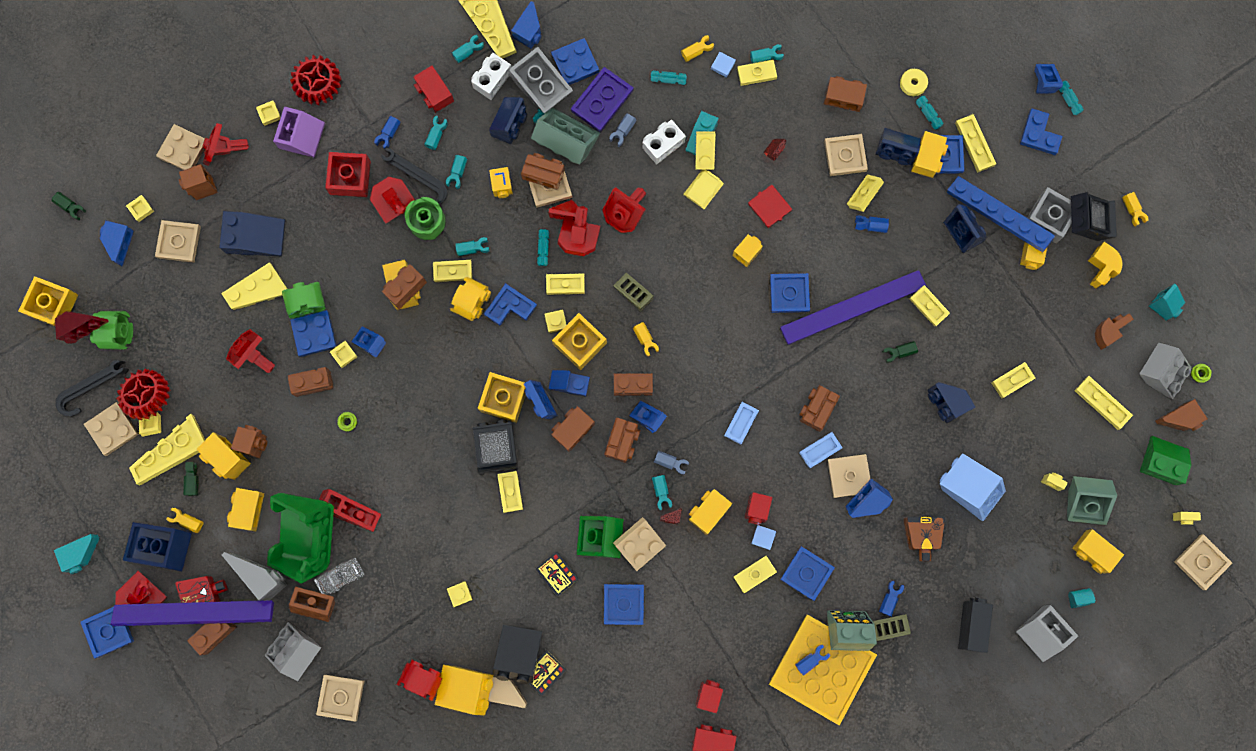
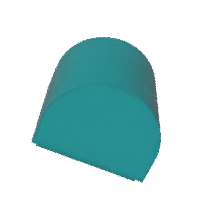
[1068,588,1096,608]

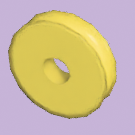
[900,68,928,97]

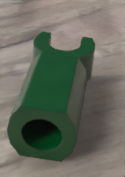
[52,192,86,220]
[882,341,918,363]
[183,462,199,496]

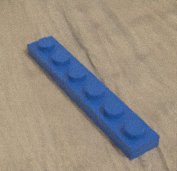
[947,176,1055,253]

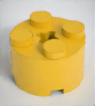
[450,277,491,321]

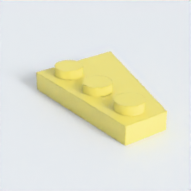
[221,262,288,310]

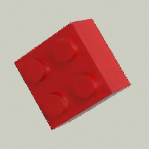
[325,152,371,197]

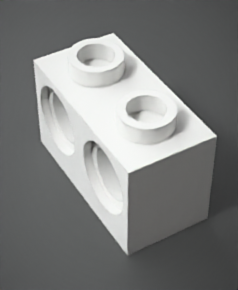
[471,53,511,100]
[643,120,686,165]

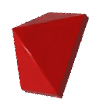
[548,200,587,222]

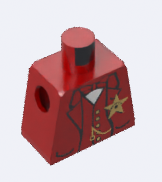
[175,576,228,603]

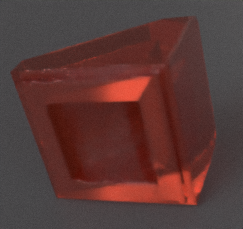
[764,139,786,161]
[660,509,682,525]

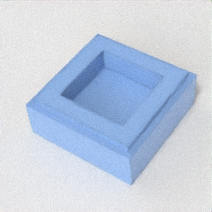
[711,52,736,77]
[751,525,776,550]

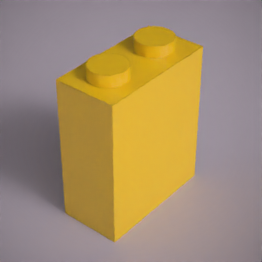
[435,665,493,715]

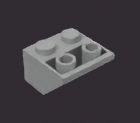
[1140,343,1192,399]
[1015,605,1078,662]
[265,622,321,681]

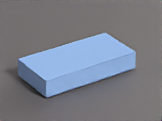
[724,402,759,445]
[799,432,842,469]

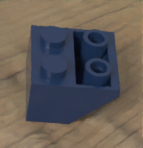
[489,97,527,144]
[876,128,921,165]
[927,382,976,423]

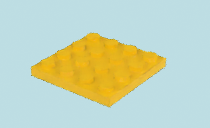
[769,614,877,725]

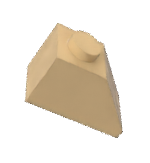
[488,677,527,708]

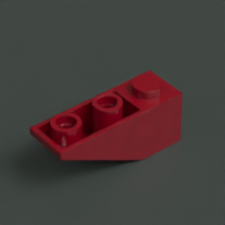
[55,311,109,344]

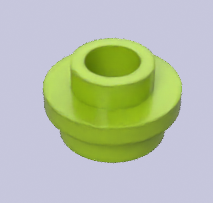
[1191,364,1211,383]
[337,412,357,431]

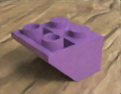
[273,107,325,157]

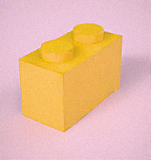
[911,131,948,178]
[227,488,264,532]
[689,489,732,535]
[1072,529,1124,574]

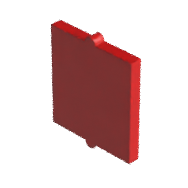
[748,185,792,228]

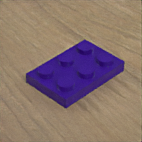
[571,67,634,132]

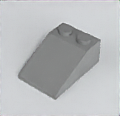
[509,47,573,114]
[221,552,287,601]

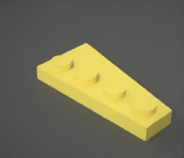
[458,0,517,59]
[129,414,205,486]

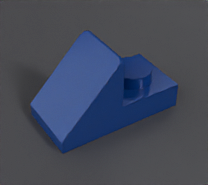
[1034,64,1063,93]
[352,326,386,357]
[549,370,590,397]
[629,401,667,433]

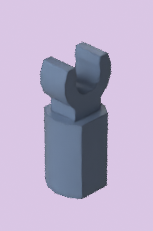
[609,113,636,147]
[654,451,689,475]

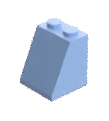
[940,453,1006,521]

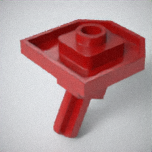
[202,123,248,166]
[370,177,415,224]
[602,187,646,233]
[558,206,600,256]
[226,329,275,373]
[115,571,167,605]

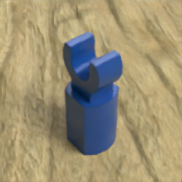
[374,116,401,150]
[855,215,889,233]
[879,581,904,617]
[795,645,830,676]

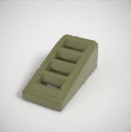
[613,273,654,312]
[873,614,911,641]

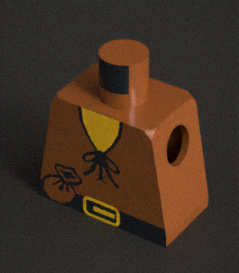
[904,517,945,561]

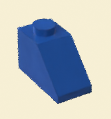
[511,1,542,49]
[100,221,134,266]
[846,479,893,518]

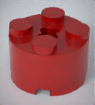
[396,660,443,701]

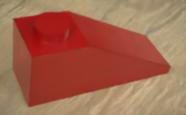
[319,489,381,532]

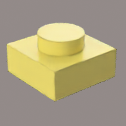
[256,101,281,126]
[126,195,154,222]
[545,310,566,333]
[330,341,357,368]
[139,412,161,437]
[1041,473,1068,491]
[1173,512,1201,525]
[447,581,473,607]

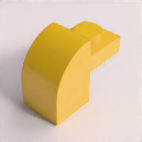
[1088,242,1122,288]

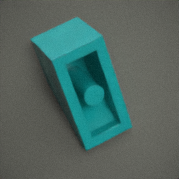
[686,111,719,155]
[1149,283,1185,321]
[54,534,99,574]

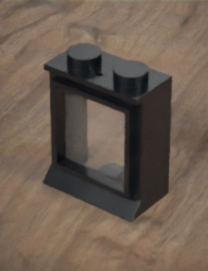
[1071,192,1117,241]
[473,420,518,475]

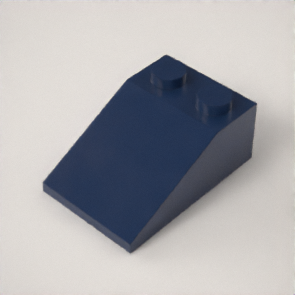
[943,204,987,254]
[219,211,285,256]
[123,522,192,572]

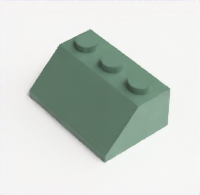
[531,108,600,165]

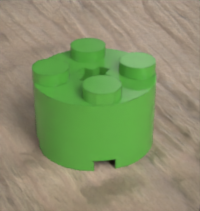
[405,197,446,240]
[282,282,326,319]
[90,311,133,349]

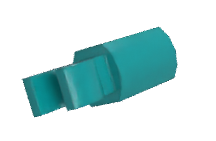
[451,35,484,64]
[750,44,784,64]
[424,116,448,150]
[446,155,468,189]
[456,237,490,256]
[652,475,672,510]

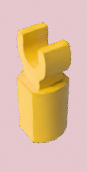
[681,35,714,62]
[1122,192,1148,227]
[633,322,659,357]
[167,508,204,534]

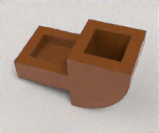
[1095,314,1134,350]

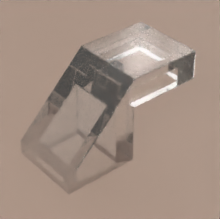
[314,558,365,595]

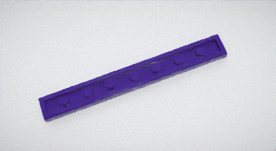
[780,270,927,345]
[111,600,274,626]

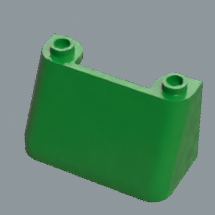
[267,493,334,584]

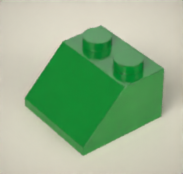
[1140,436,1191,486]
[577,516,624,558]

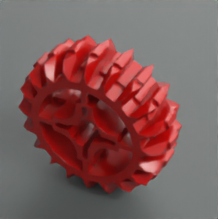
[290,55,341,105]
[116,368,171,420]

